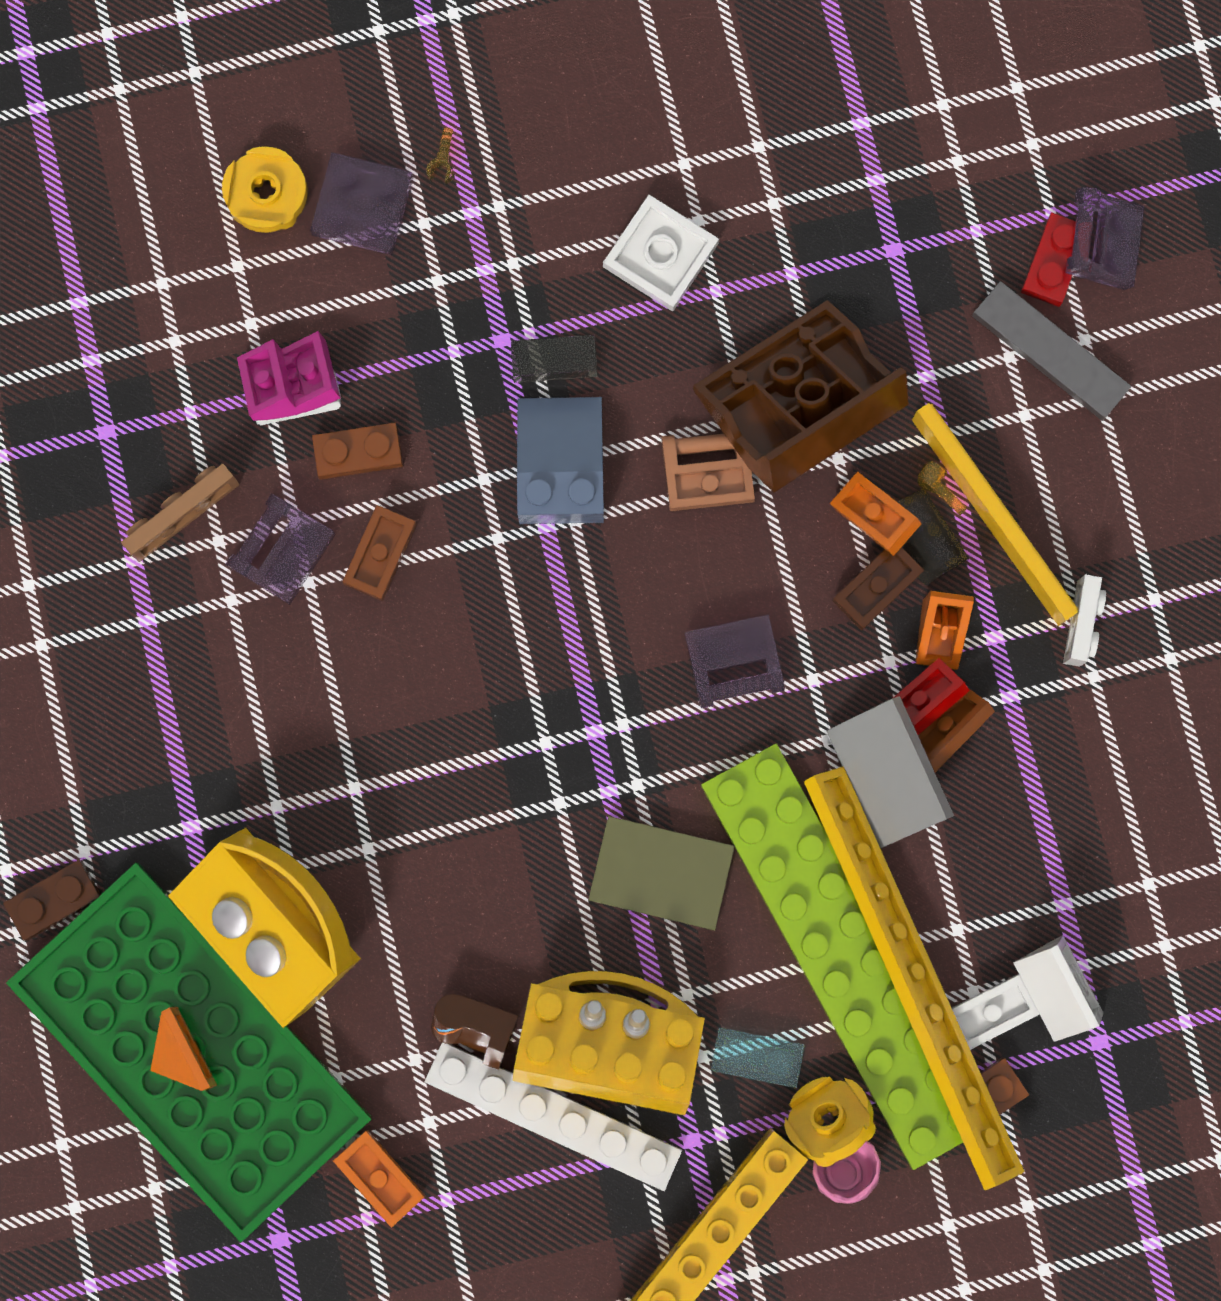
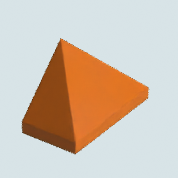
[150,1007,217,1091]

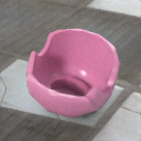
[812,1141,881,1204]

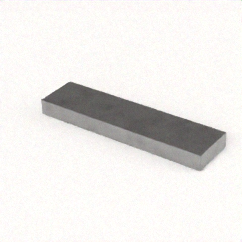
[972,281,1132,421]

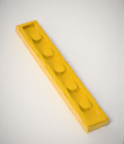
[912,403,1079,626]

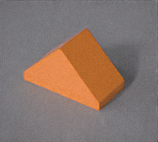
[916,591,974,670]

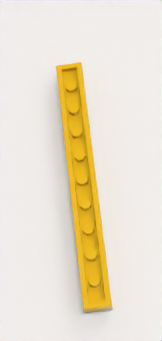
[804,766,1025,1190]

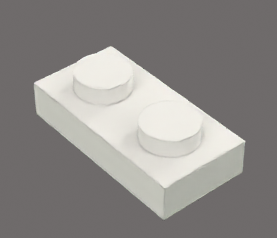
[1063,574,1106,667]
[952,974,1039,1050]

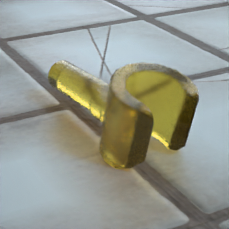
[426,127,453,184]
[917,461,967,515]

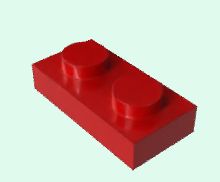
[1020,212,1090,307]
[893,658,970,735]

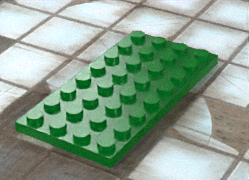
[6,863,373,1243]

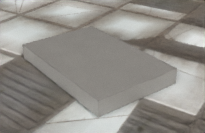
[826,696,954,848]

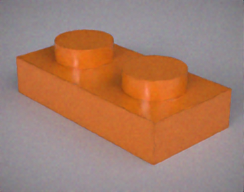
[830,471,922,556]
[333,1130,425,1228]

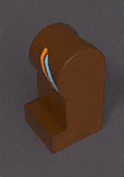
[431,994,518,1070]

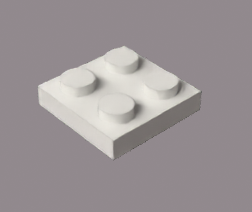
[603,195,719,311]

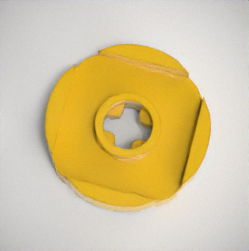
[222,147,308,233]
[784,1077,876,1167]

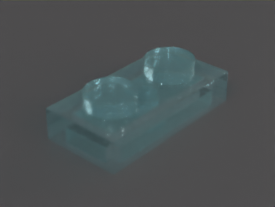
[710,1027,805,1088]

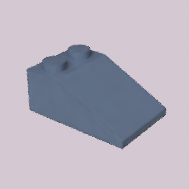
[517,397,604,524]

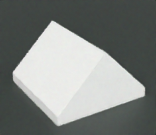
[1013,935,1104,1042]

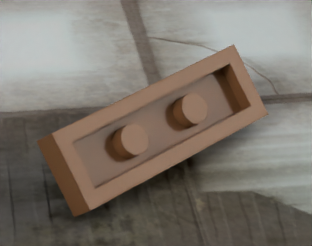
[121,464,240,562]

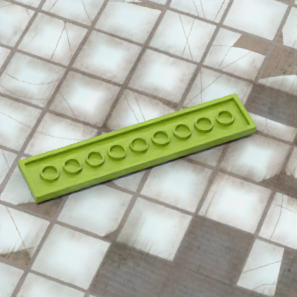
[701,743,963,1170]

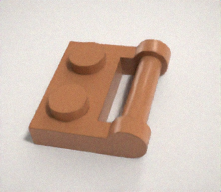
[661,434,755,511]

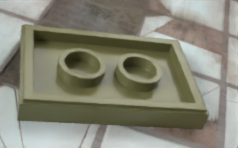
[588,816,734,931]

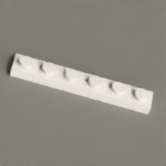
[424,1043,682,1191]

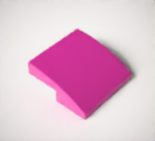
[237,331,340,421]

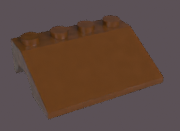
[693,300,909,493]

